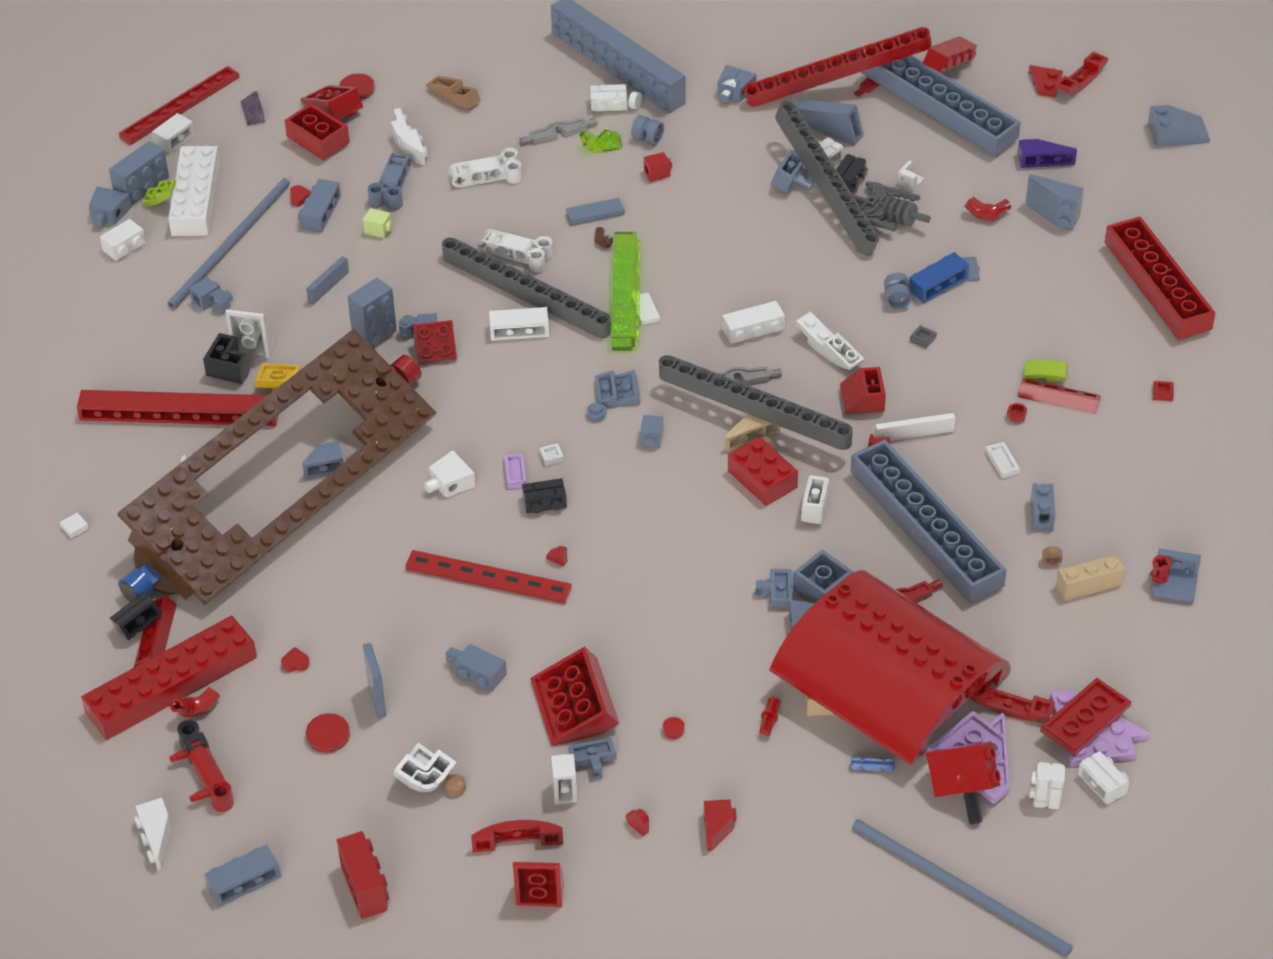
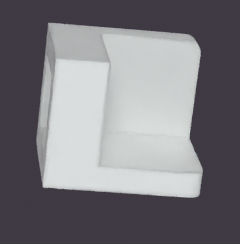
[897,160,924,192]

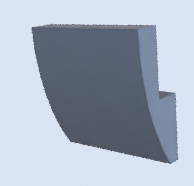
[595,370,641,407]

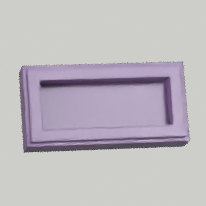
[504,453,527,489]

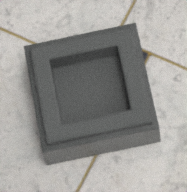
[910,325,937,349]

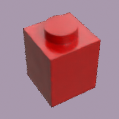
[643,152,673,182]

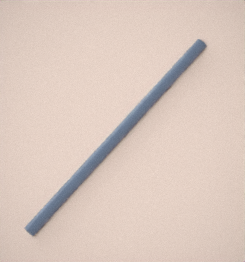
[167,178,290,309]
[852,819,1073,956]

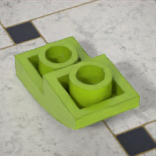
[143,179,176,207]
[1024,359,1068,383]

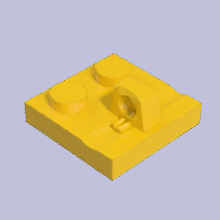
[255,363,301,392]

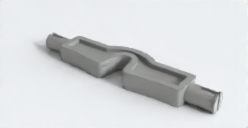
[519,117,598,145]
[718,366,782,385]

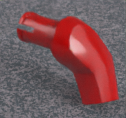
[964,197,1011,221]
[170,687,220,718]

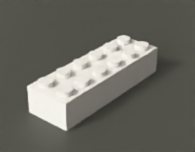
[168,146,220,236]

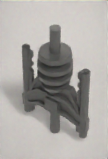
[852,181,931,232]

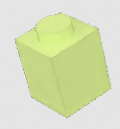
[363,208,393,239]

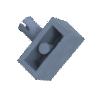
[770,149,814,193]

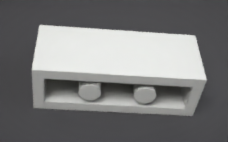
[722,301,785,344]
[489,307,549,341]

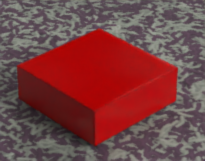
[1153,381,1174,401]

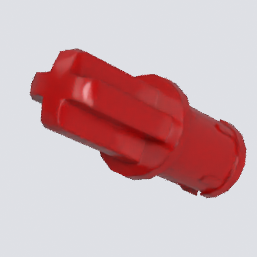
[759,697,781,736]

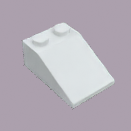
[225,309,276,359]

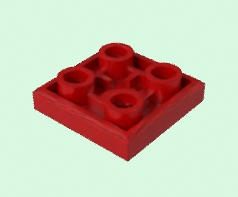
[413,320,457,364]

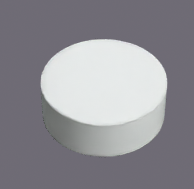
[629,91,642,110]

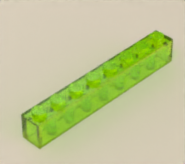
[612,232,641,351]

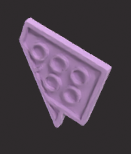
[1050,690,1150,767]
[927,711,1010,804]

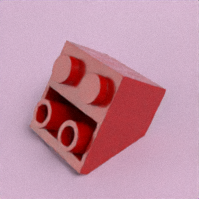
[840,367,886,414]

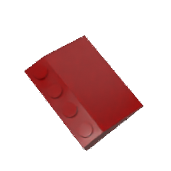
[530,646,620,746]

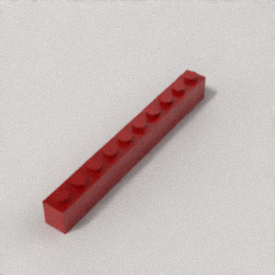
[77,390,279,426]

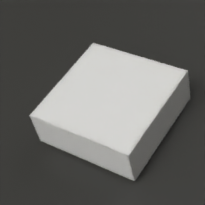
[539,443,564,467]
[60,513,89,539]

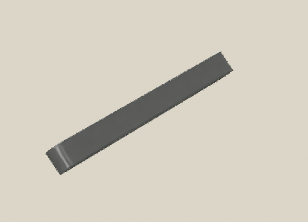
[775,101,879,256]
[442,237,611,338]
[659,355,853,450]

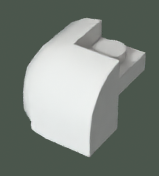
[393,743,457,793]

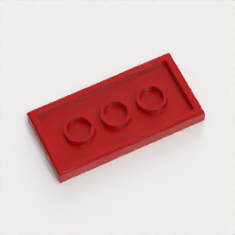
[1040,678,1132,756]

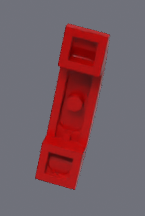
[1054,51,1108,94]
[970,681,1055,721]
[471,820,563,852]

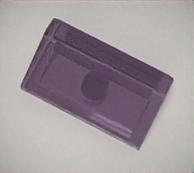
[240,91,265,125]

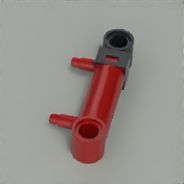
[169,719,234,812]

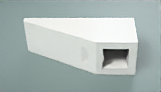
[134,797,171,871]

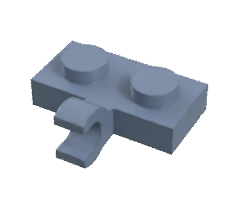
[755,569,793,607]
[568,737,616,779]

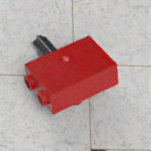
[926,741,1001,825]

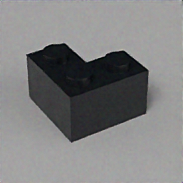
[203,333,250,384]

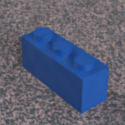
[909,252,969,303]

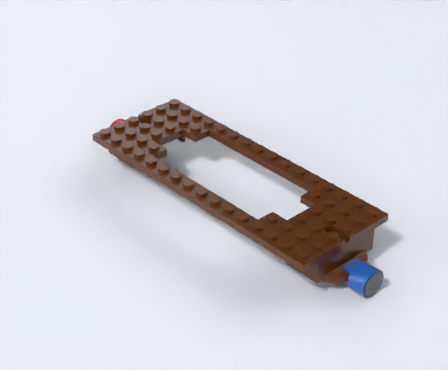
[117,329,437,605]

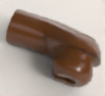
[595,227,614,248]

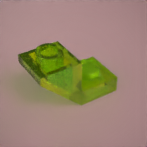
[579,128,623,153]

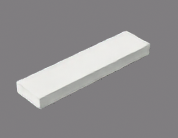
[875,413,955,441]

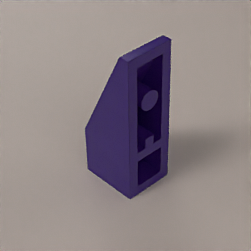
[1017,139,1077,168]

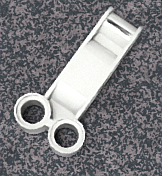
[448,148,522,188]
[478,229,553,273]

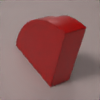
[546,546,568,566]

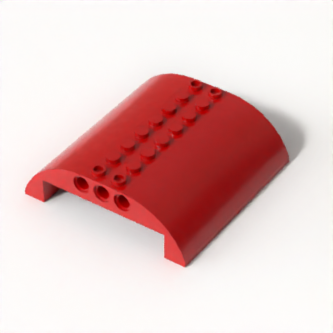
[769,570,1011,765]

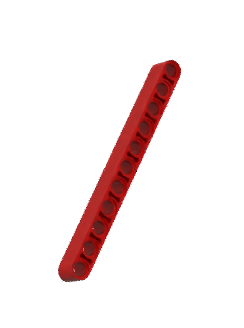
[744,27,932,107]

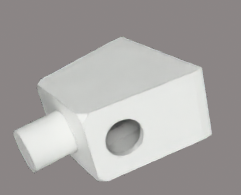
[424,451,476,497]

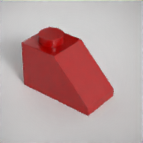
[703,799,737,851]

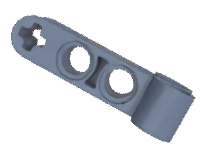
[367,152,411,210]

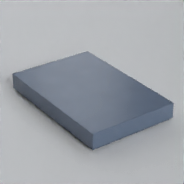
[363,643,386,718]

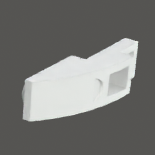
[391,108,428,166]
[795,311,864,370]

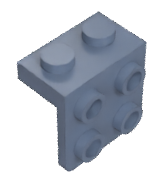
[1152,548,1201,602]

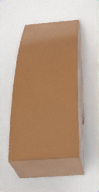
[426,76,480,109]

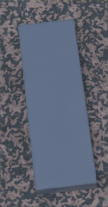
[566,198,625,225]
[306,256,349,305]

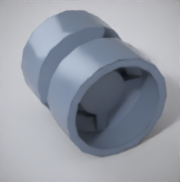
[631,115,664,145]
[884,273,911,309]

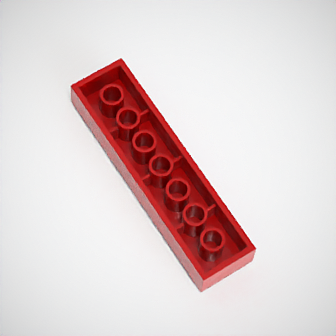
[1104,216,1216,340]
[81,615,257,740]

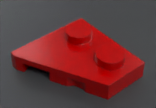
[1029,65,1063,98]

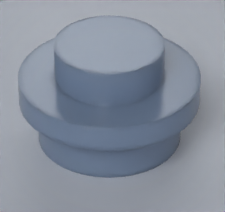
[587,403,607,421]

